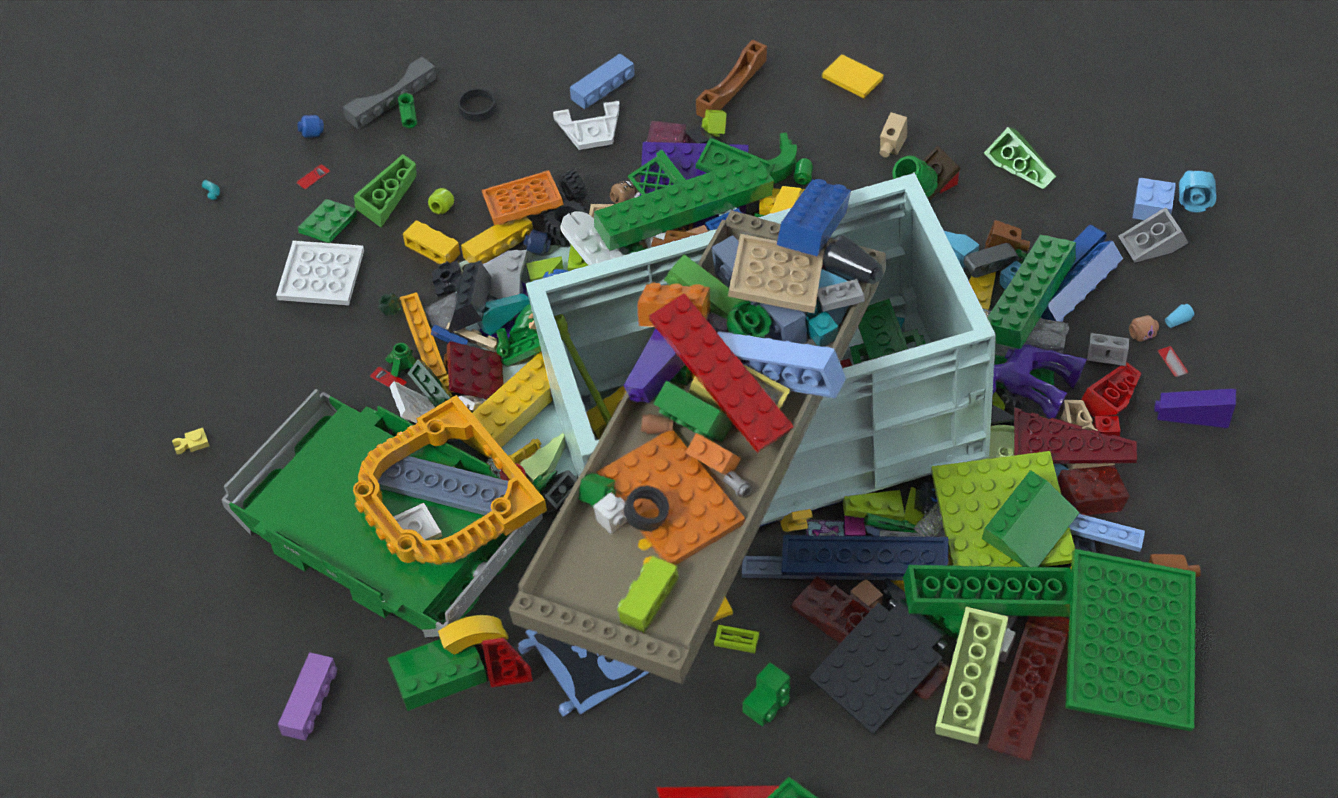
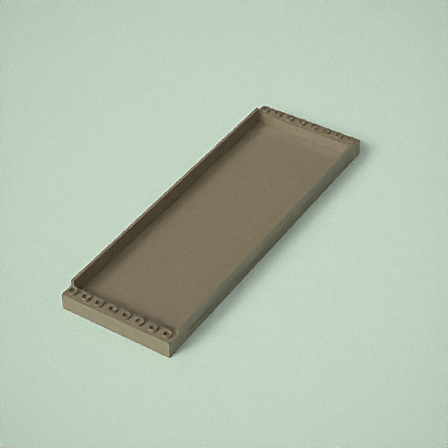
[509,210,886,684]

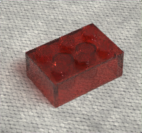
[1057,465,1130,515]

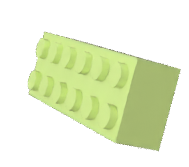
[936,607,1008,744]

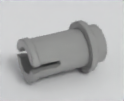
[724,471,752,498]

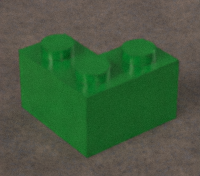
[743,663,790,727]

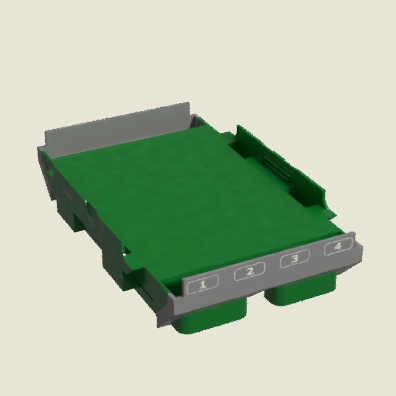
[222,389,543,637]

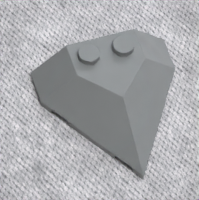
[483,250,533,299]

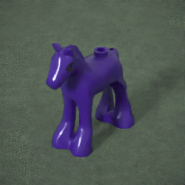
[992,344,1087,419]

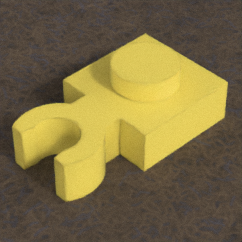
[172,427,209,454]

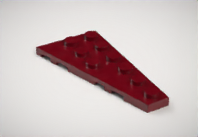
[1014,408,1137,464]

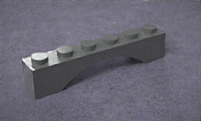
[343,57,437,129]

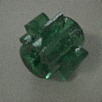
[378,293,401,316]

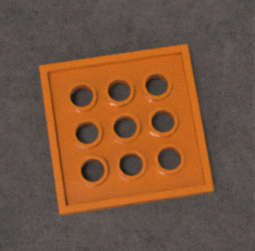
[482,170,564,225]

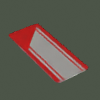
[1158,346,1188,377]

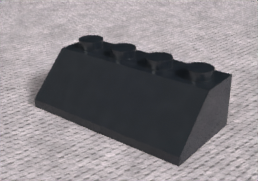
[448,261,491,333]

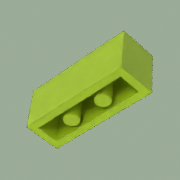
[617,556,679,633]

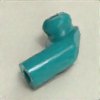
[202,180,220,200]

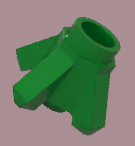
[385,343,416,377]

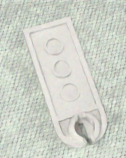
[561,212,624,266]

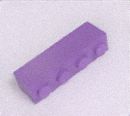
[278,652,337,741]

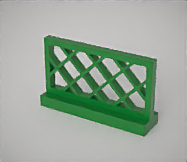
[628,150,685,195]

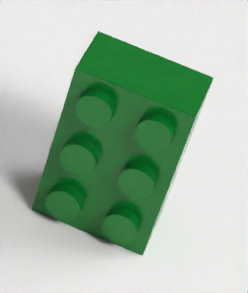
[654,381,733,442]

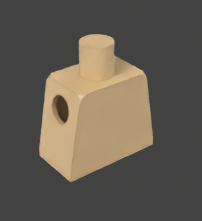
[879,112,907,157]

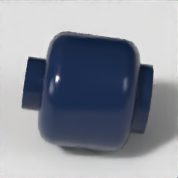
[523,230,551,256]

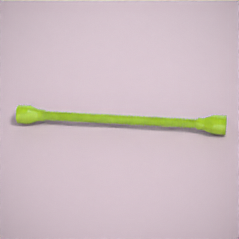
[554,314,612,426]

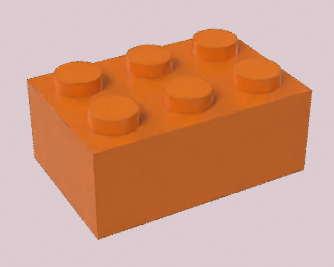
[637,283,711,327]

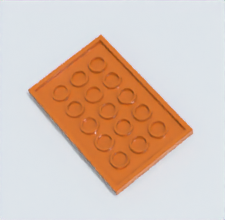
[597,430,745,566]

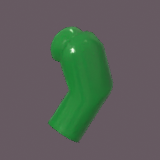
[496,328,510,357]

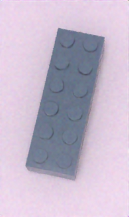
[712,236,807,344]

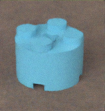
[1179,171,1216,212]

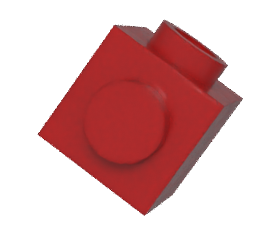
[1093,416,1121,437]

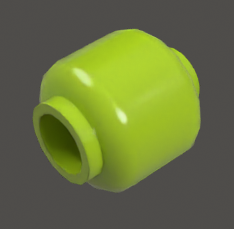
[428,188,454,215]

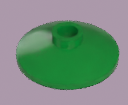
[532,470,558,493]

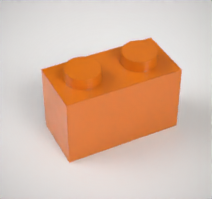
[685,433,741,478]

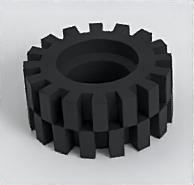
[559,169,587,202]

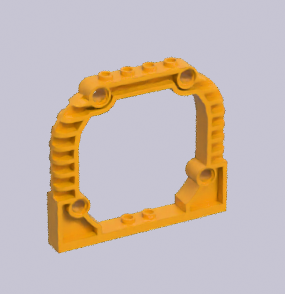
[353,395,547,565]

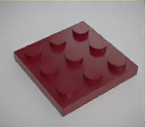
[447,341,504,400]

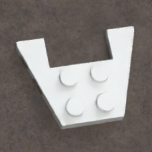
[553,101,619,150]

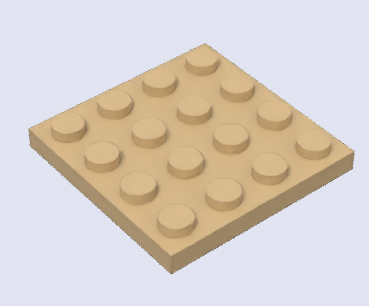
[728,234,824,313]

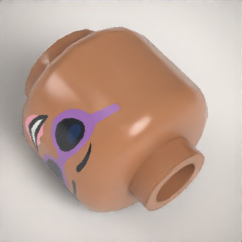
[1129,315,1159,342]

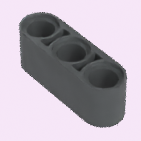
[963,243,1019,277]

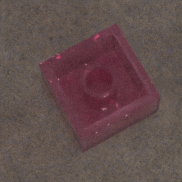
[646,121,686,143]

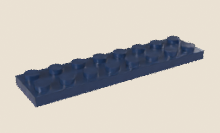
[781,535,948,577]

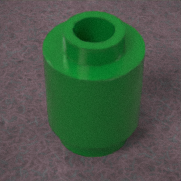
[794,158,813,185]

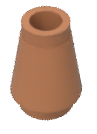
[641,413,673,435]

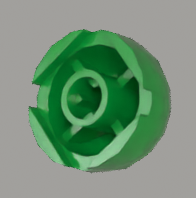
[727,301,771,338]

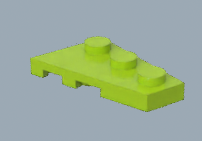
[843,490,905,521]

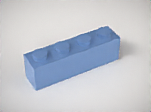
[570,54,634,109]

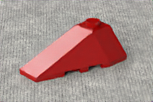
[1081,362,1141,417]
[482,638,532,687]

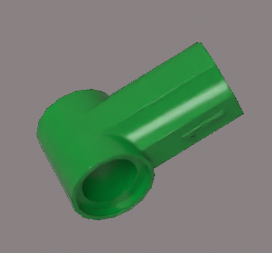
[398,93,417,129]

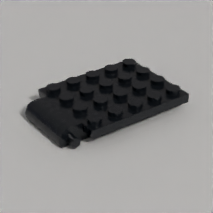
[809,598,948,735]

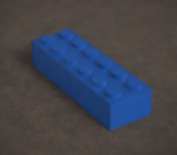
[777,179,851,256]

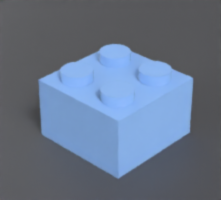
[1132,178,1176,220]

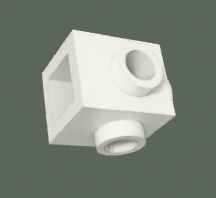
[594,493,627,534]

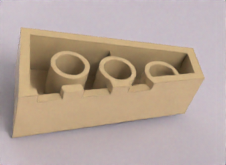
[1058,400,1115,478]

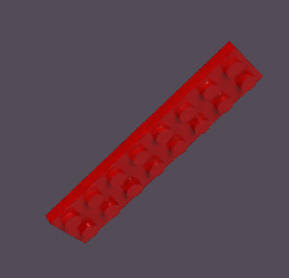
[649,293,794,453]

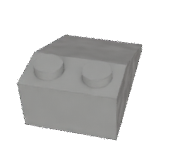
[1118,207,1188,262]

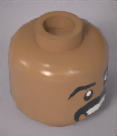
[610,181,637,204]

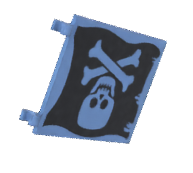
[518,630,650,717]

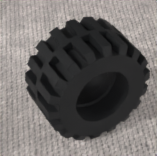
[544,200,589,247]

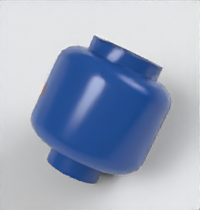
[298,115,324,138]

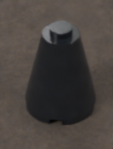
[822,235,883,284]

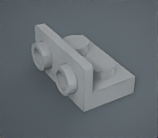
[817,279,865,312]

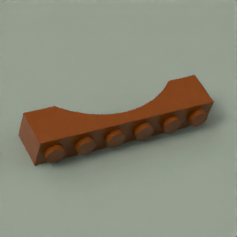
[696,40,767,118]

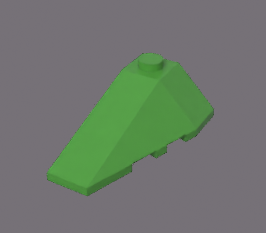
[984,127,1057,189]

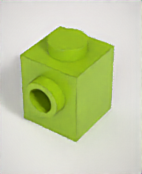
[702,110,726,136]

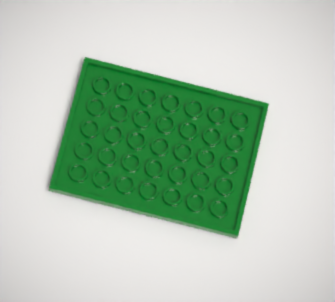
[1066,549,1196,731]

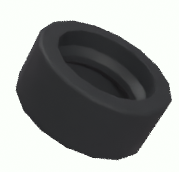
[623,486,669,531]

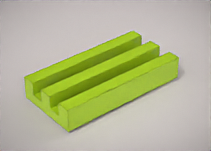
[714,625,759,653]

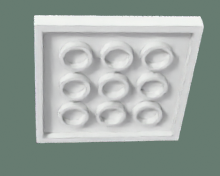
[276,241,364,305]

